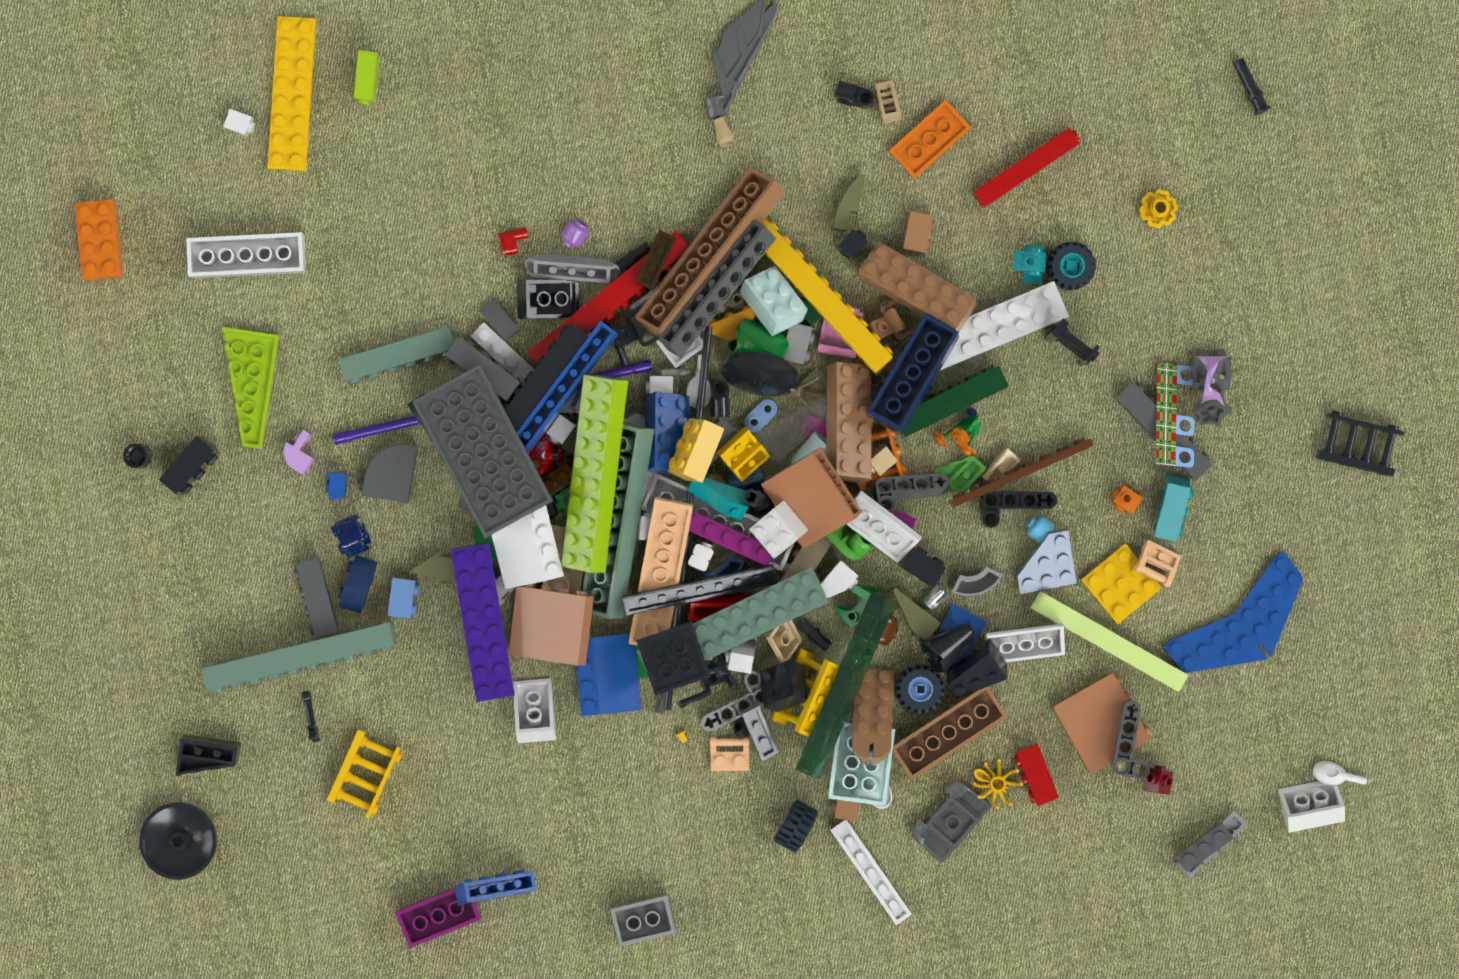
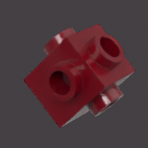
[1143,765,1173,795]

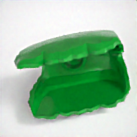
[727,319,789,359]

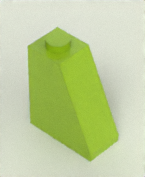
[354,50,381,106]

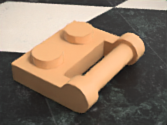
[1134,540,1181,588]
[710,736,749,771]

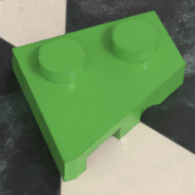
[934,455,987,493]

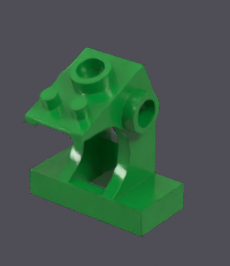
[834,584,885,629]

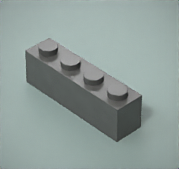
[294,558,340,638]

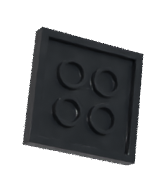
[636,621,711,696]

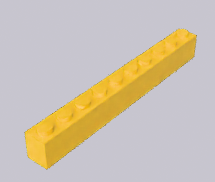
[762,219,894,376]

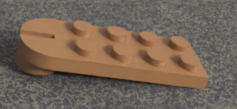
[852,668,895,766]

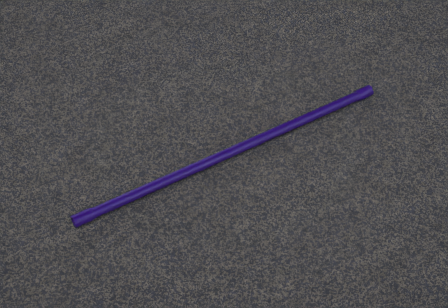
[333,359,652,445]

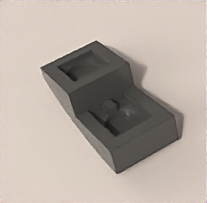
[479,298,520,342]

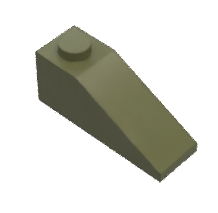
[892,588,941,642]

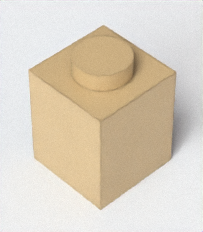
[871,444,898,476]

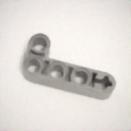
[701,671,763,731]

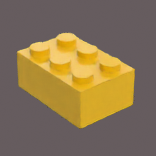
[668,418,724,483]

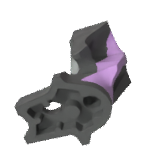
[1192,349,1232,426]

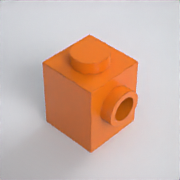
[1111,485,1143,514]

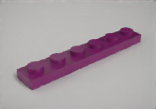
[689,511,772,565]

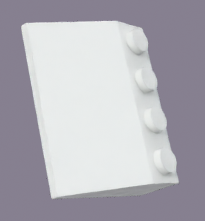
[491,506,564,589]

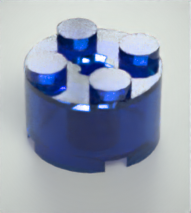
[331,513,372,558]

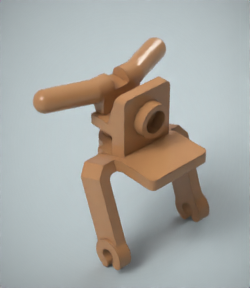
[856,300,917,342]

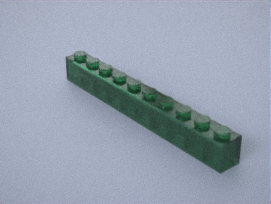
[796,591,897,779]

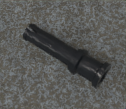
[1232,58,1271,116]

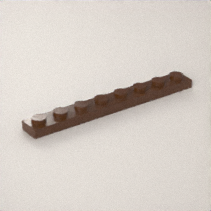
[949,437,1094,508]

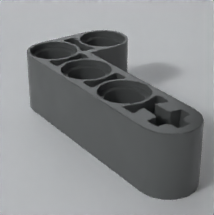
[872,473,949,513]
[1111,700,1150,778]

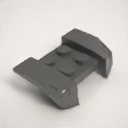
[912,780,992,863]

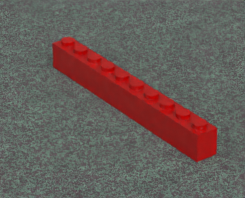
[528,231,689,363]

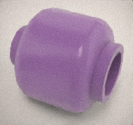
[561,218,589,248]

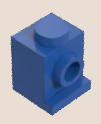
[325,473,348,501]

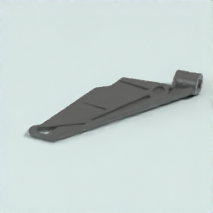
[704,0,778,119]

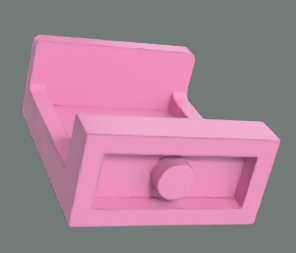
[817,307,864,360]

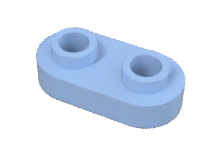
[744,399,777,432]

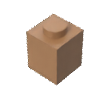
[831,799,860,821]

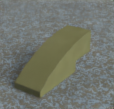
[832,174,864,232]

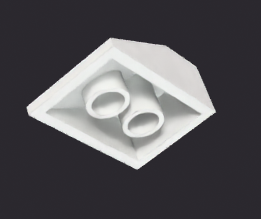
[821,561,858,598]
[513,678,556,743]

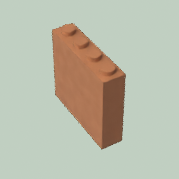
[761,447,862,549]
[508,584,594,666]
[1051,672,1151,774]

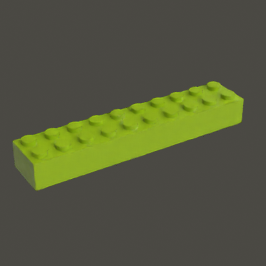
[561,375,628,573]

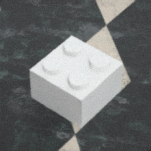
[749,500,808,559]

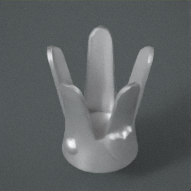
[922,583,950,611]

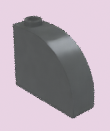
[359,444,419,503]

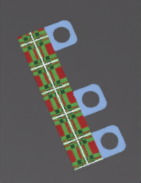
[1156,362,1194,468]

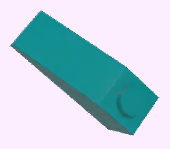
[687,478,749,520]

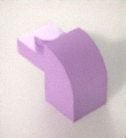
[284,430,315,475]

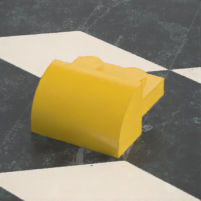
[717,427,770,482]

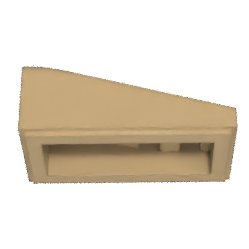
[874,80,902,124]

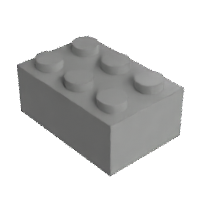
[610,893,676,947]

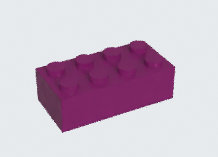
[395,887,483,948]

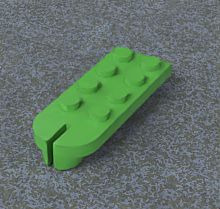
[826,524,874,560]

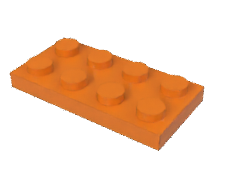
[889,100,971,180]

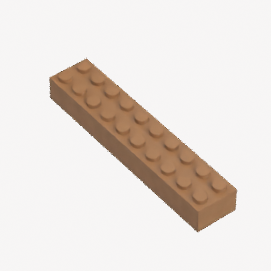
[634,167,786,337]

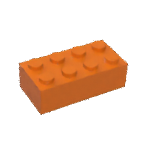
[74,199,124,282]

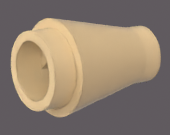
[713,117,735,147]

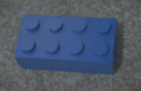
[645,392,690,475]

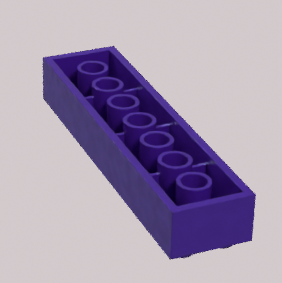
[450,542,515,702]

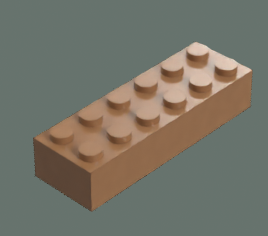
[858,241,977,332]
[826,362,871,483]
[893,687,1008,780]

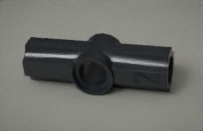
[744,489,775,513]

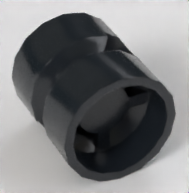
[123,443,152,469]

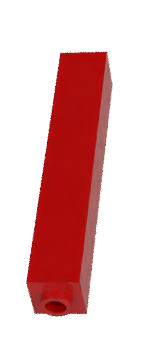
[972,128,1080,209]

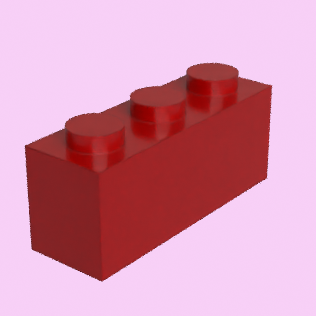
[1014,743,1059,806]

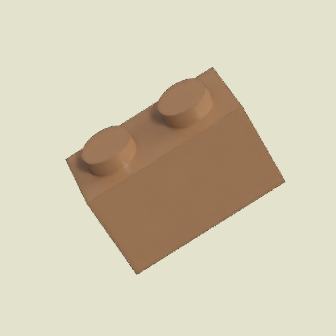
[902,211,936,255]

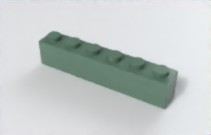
[338,326,454,385]

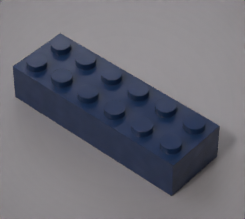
[867,314,959,436]

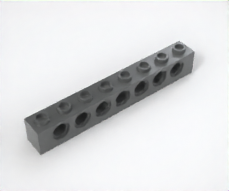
[658,220,776,358]

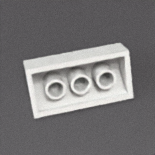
[985,623,1065,662]

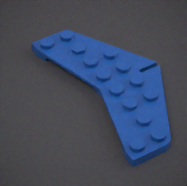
[1162,551,1303,673]

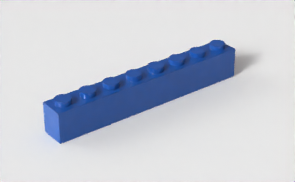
[517,321,619,454]

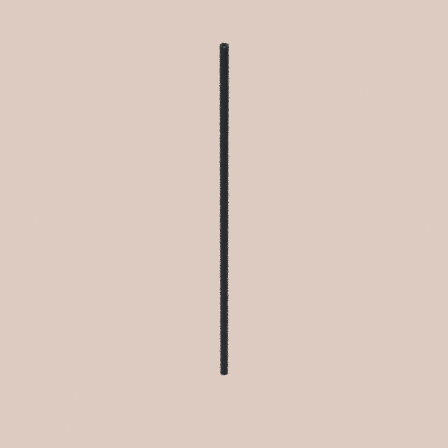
[664,326,713,710]

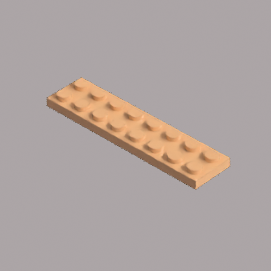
[628,497,694,646]

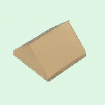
[764,620,802,663]

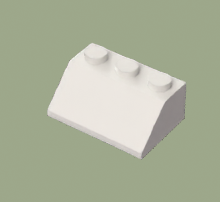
[1278,781,1345,833]

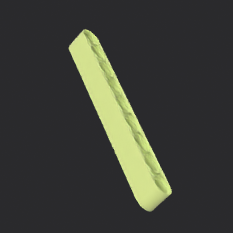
[1031,591,1189,692]

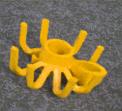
[973,759,1023,810]

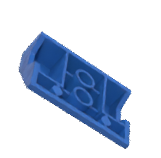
[576,634,642,716]

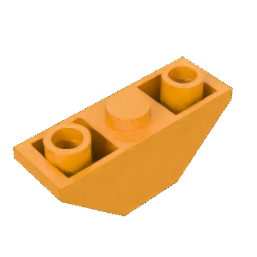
[704,305,756,342]

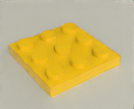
[1081,543,1162,624]

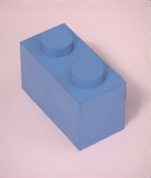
[388,578,420,619]

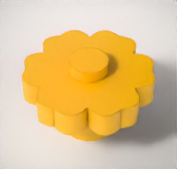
[1138,189,1178,229]

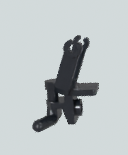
[603,304,659,367]
[677,652,737,708]

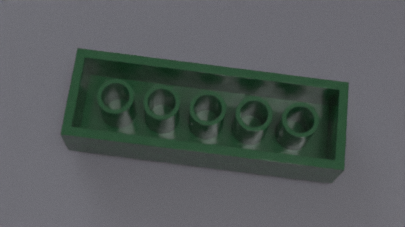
[902,364,1009,438]

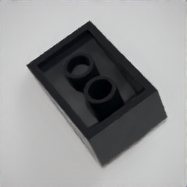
[517,280,579,319]

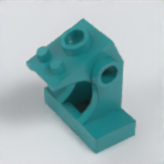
[1013,245,1046,285]

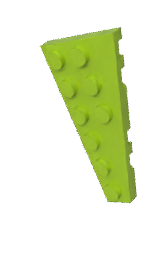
[222,327,280,449]

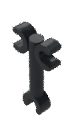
[301,691,321,743]

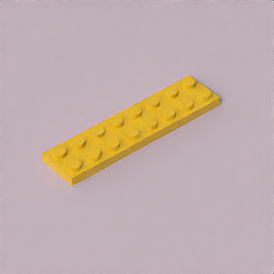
[267,16,317,172]

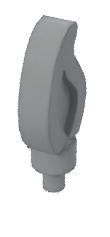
[659,368,690,376]

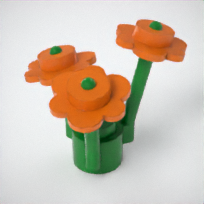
[933,415,982,457]

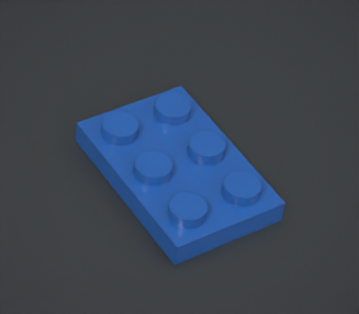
[926,604,987,667]

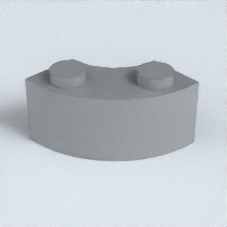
[950,566,1003,596]

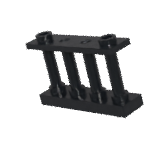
[1044,318,1100,367]
[1315,411,1404,477]

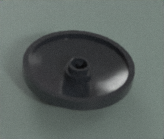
[721,351,799,396]
[139,802,217,880]

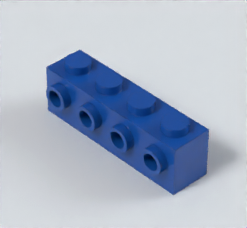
[454,870,537,905]

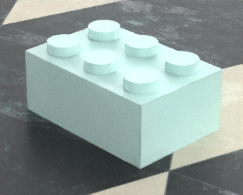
[740,266,807,336]

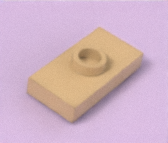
[981,447,1021,482]

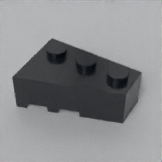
[947,638,1007,698]

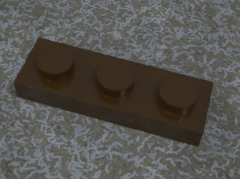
[635,230,677,291]

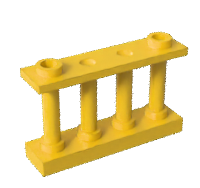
[770,648,842,738]
[327,729,403,819]

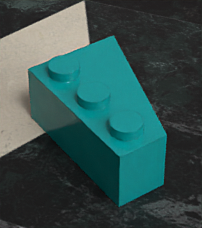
[1153,472,1193,542]

